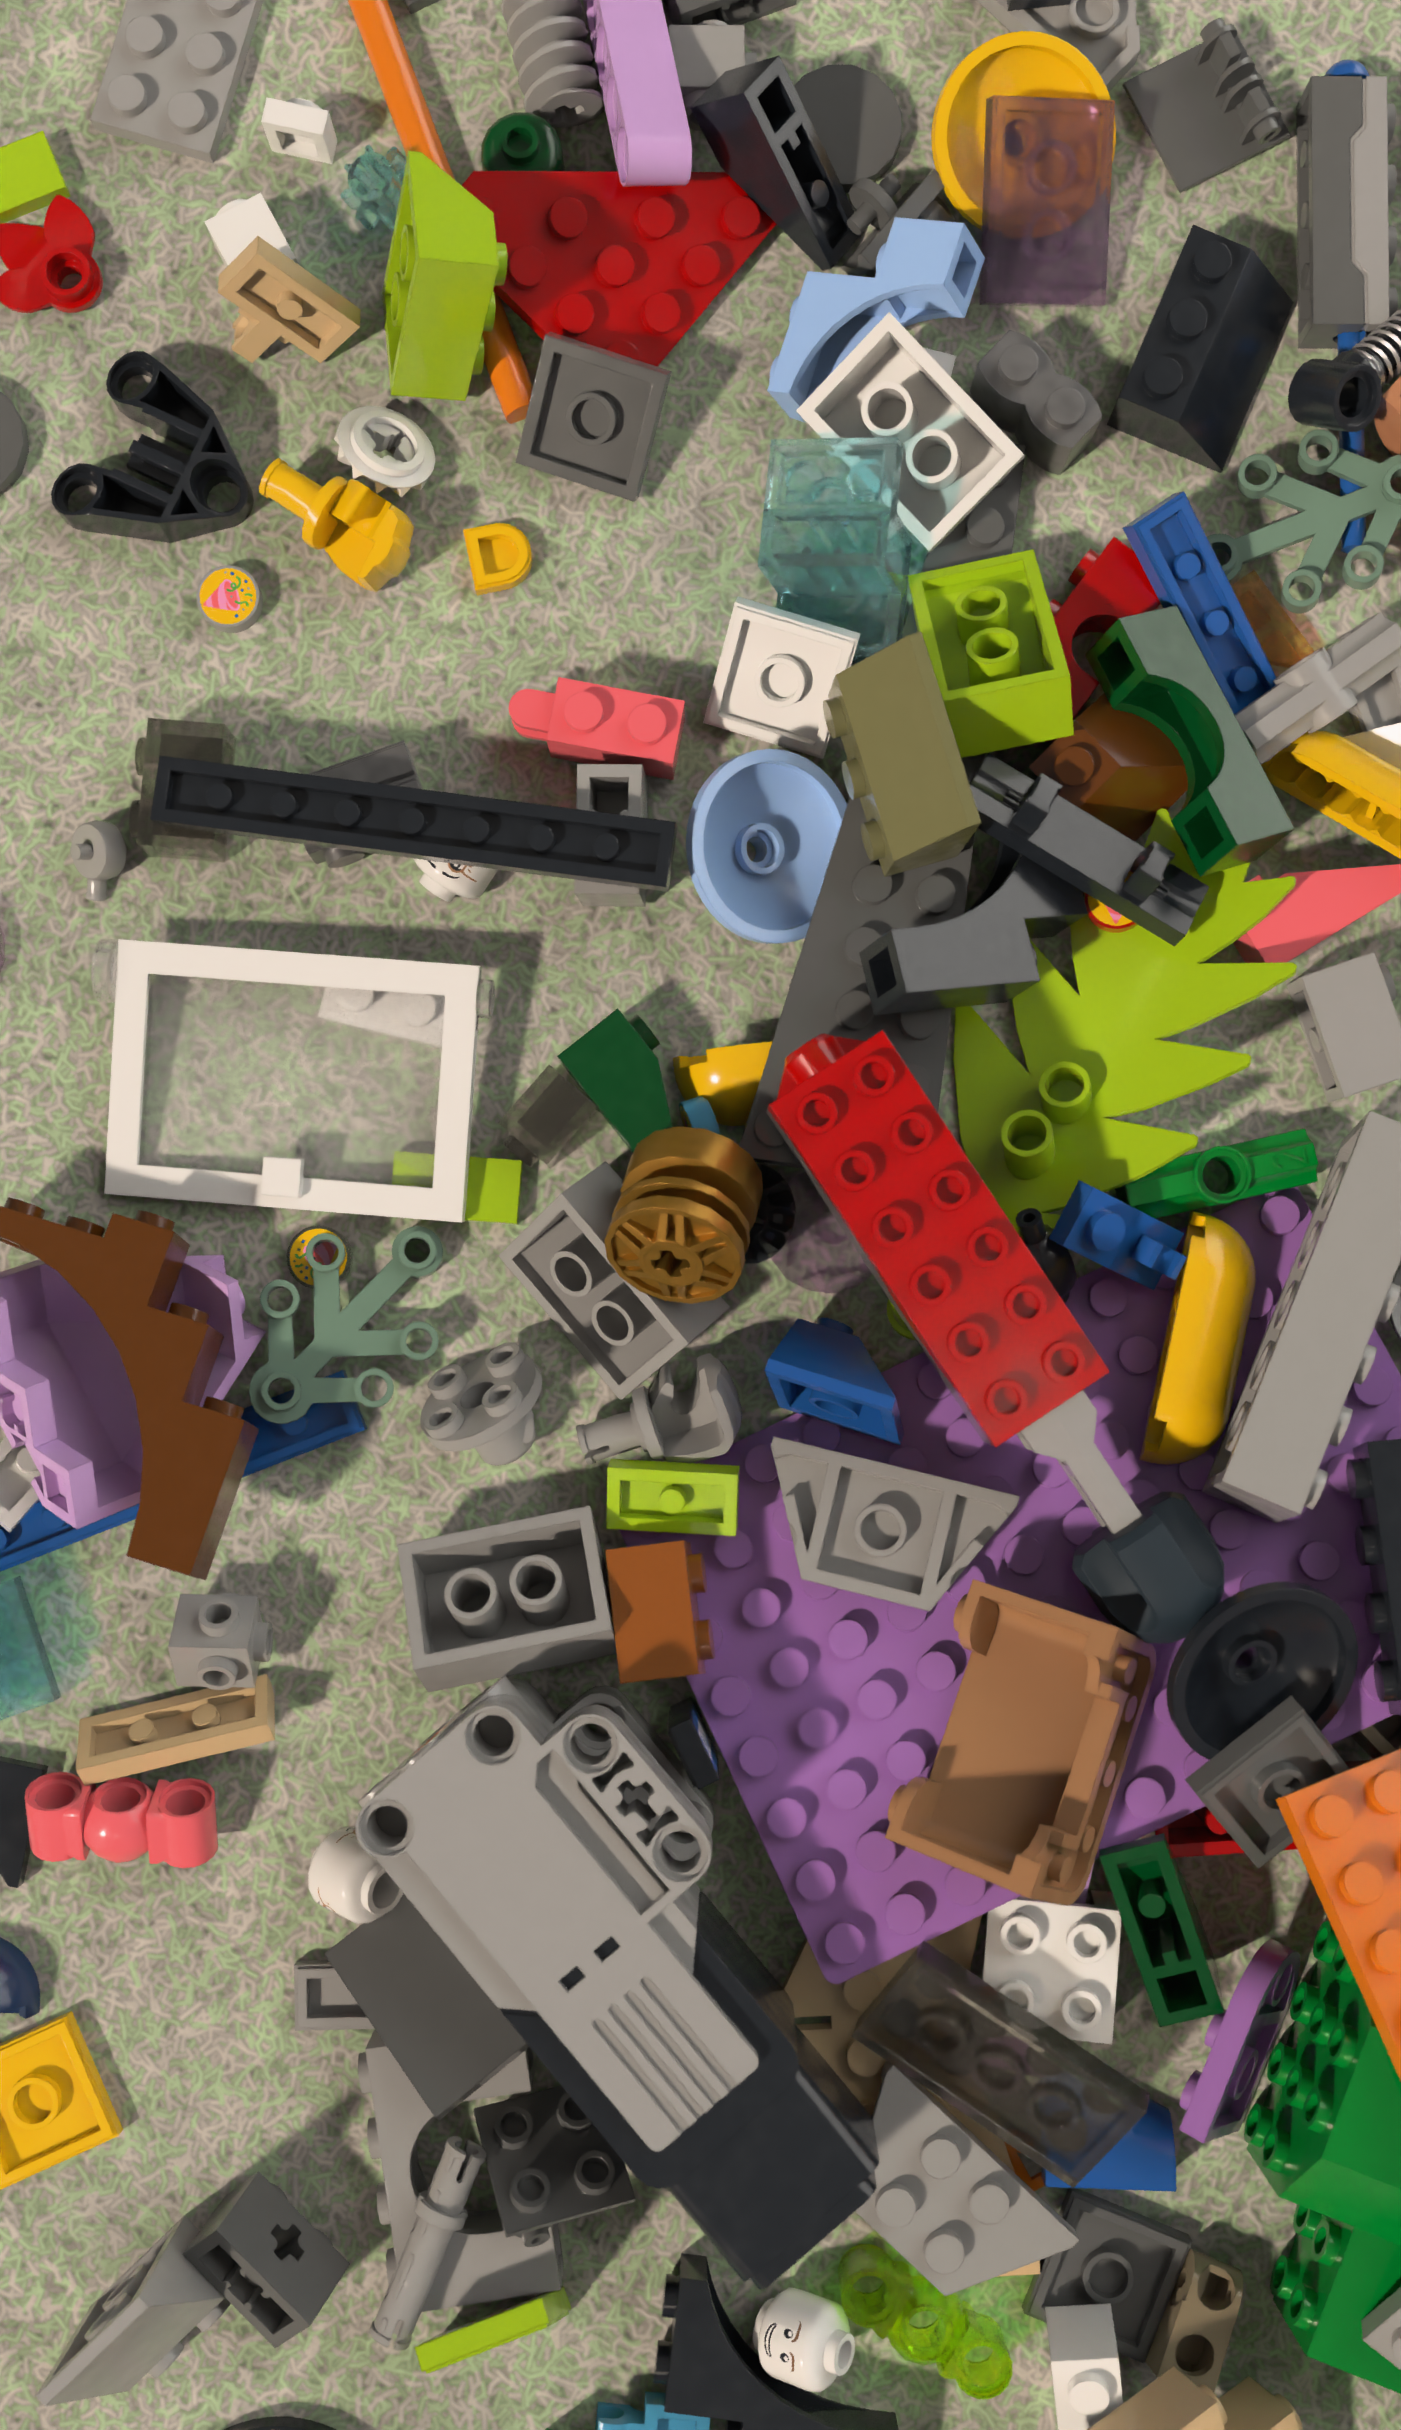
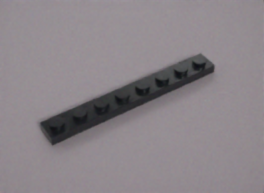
[150,755,677,892]

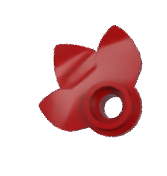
[0,194,103,313]

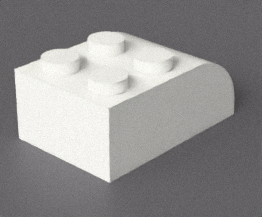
[796,312,1025,553]

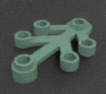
[1207,429,1401,614]
[249,1226,443,1424]

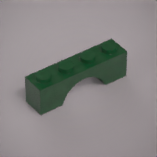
[1085,606,1295,877]

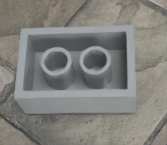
[397,1506,617,1692]

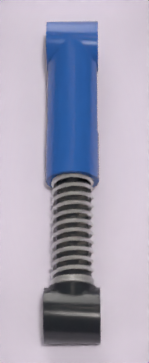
[1288,308,1401,432]

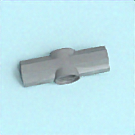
[1234,612,1401,764]

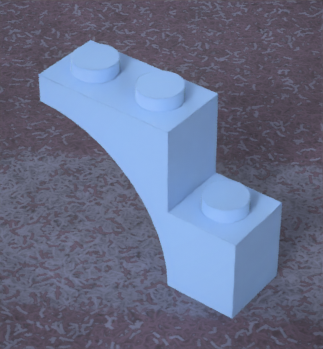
[767,217,985,422]

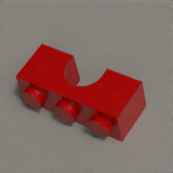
[1044,537,1161,745]

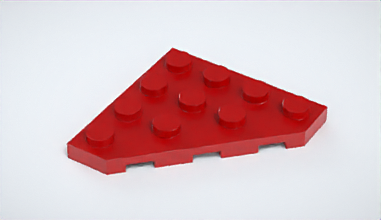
[461,171,776,367]

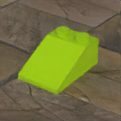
[907,549,1074,758]

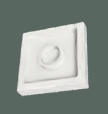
[703,596,861,759]

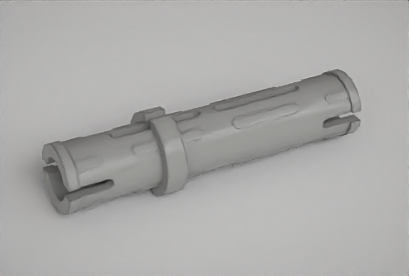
[369,2136,487,2350]

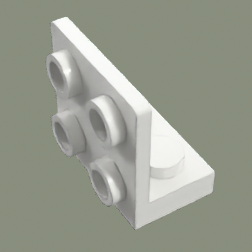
[980,1890,1121,2044]

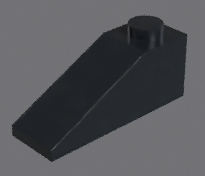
[690,56,864,271]

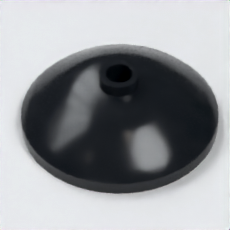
[1166,1581,1358,1760]

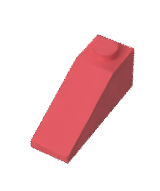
[1233,864,1401,963]

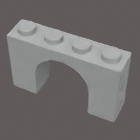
[358,2030,564,2312]

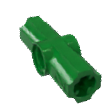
[1115,1128,1318,1219]

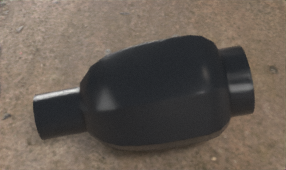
[1015,1208,1077,1303]

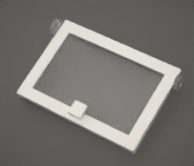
[91,938,495,1223]

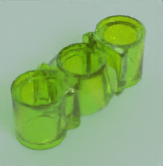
[838,2244,1013,2399]

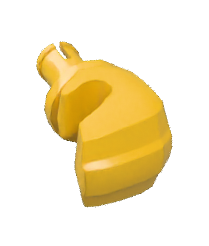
[259,458,414,592]

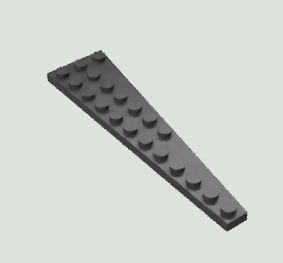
[739,443,1026,1169]

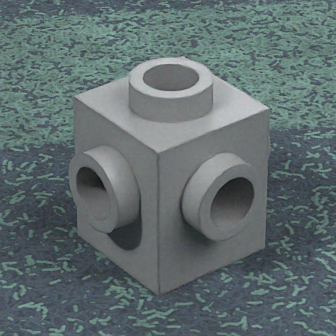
[168,1593,273,1690]

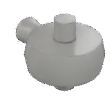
[70,820,127,901]

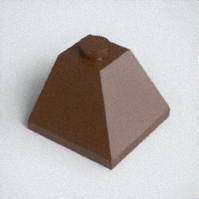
[1029,693,1188,841]

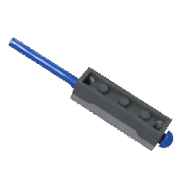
[1296,59,1398,553]

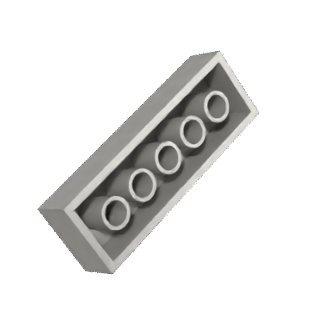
[1202,1111,1401,1523]

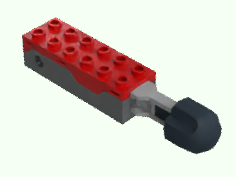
[767,1030,1224,1643]

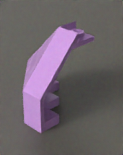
[0,1255,266,1529]

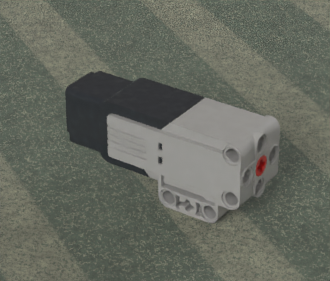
[355,1676,880,2290]

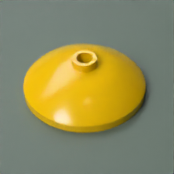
[931,31,1116,240]

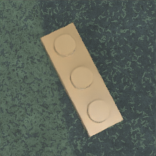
[76,1674,275,1786]

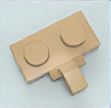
[218,236,361,363]

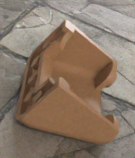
[885,1579,1156,1906]

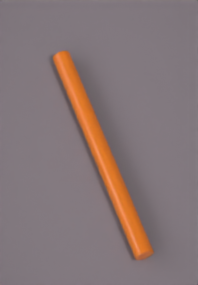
[348,0,533,424]

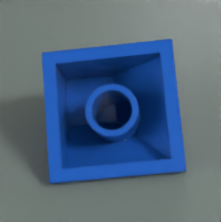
[764,1317,904,1445]

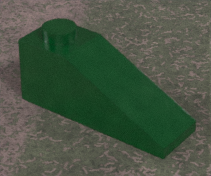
[557,1008,673,1153]
[1099,1833,1224,2027]

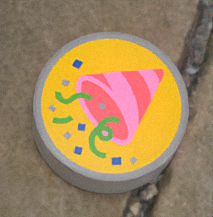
[196,565,263,633]

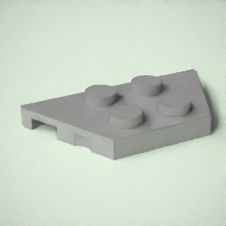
[771,1436,1019,1612]
[855,2056,1079,2296]

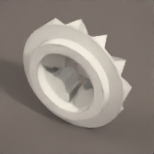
[334,406,435,498]

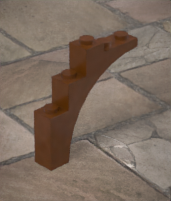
[0,1198,259,1580]

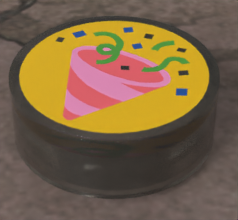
[286,1226,353,1289]

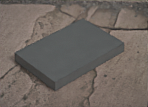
[324,1893,529,2121]

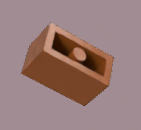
[605,1540,715,1684]

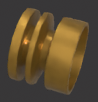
[604,1126,763,1304]

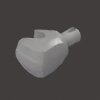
[576,1353,742,1465]

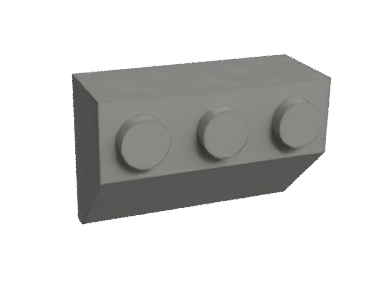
[498,1161,731,1400]

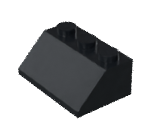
[1106,224,1294,473]

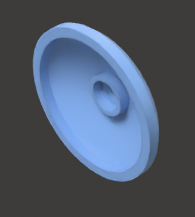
[686,749,847,944]

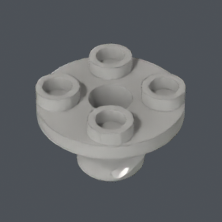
[420,1342,542,1466]

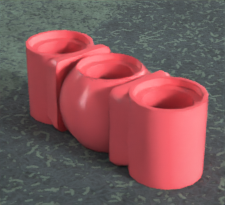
[24,1772,218,1868]

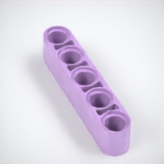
[583,0,692,187]

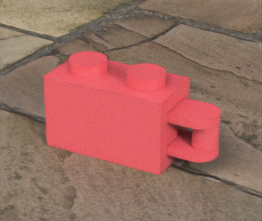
[509,677,685,780]

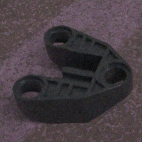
[51,351,254,543]

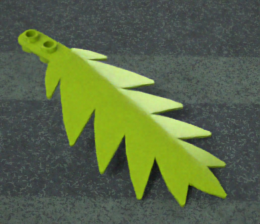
[886,808,1297,1340]

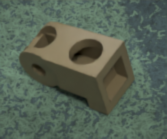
[1145,2249,1244,2392]

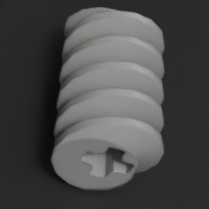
[501,0,605,128]

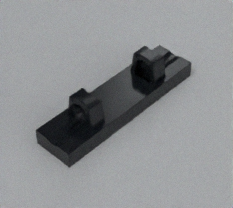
[969,753,1209,947]

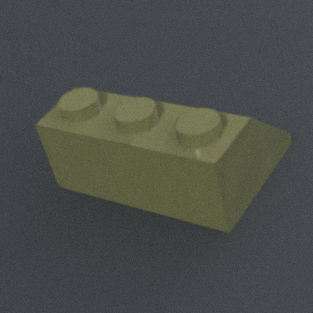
[823,632,981,877]

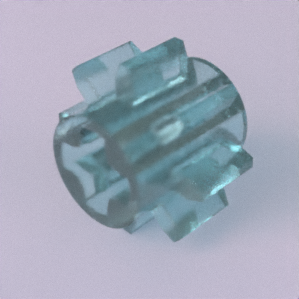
[340,144,407,232]

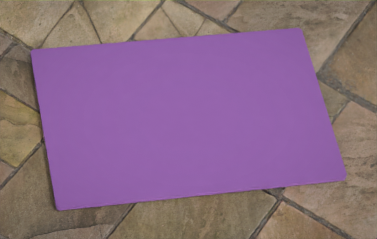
[619,1187,1401,1984]

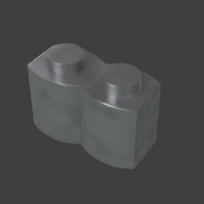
[970,330,1103,475]

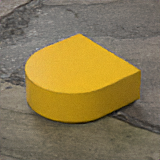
[463,523,532,595]

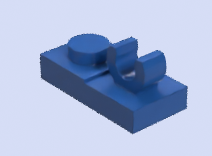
[1049,1180,1187,1290]

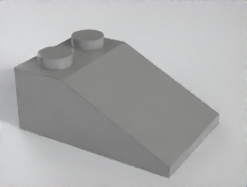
[36,2215,231,2406]

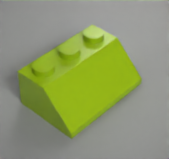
[382,151,507,401]

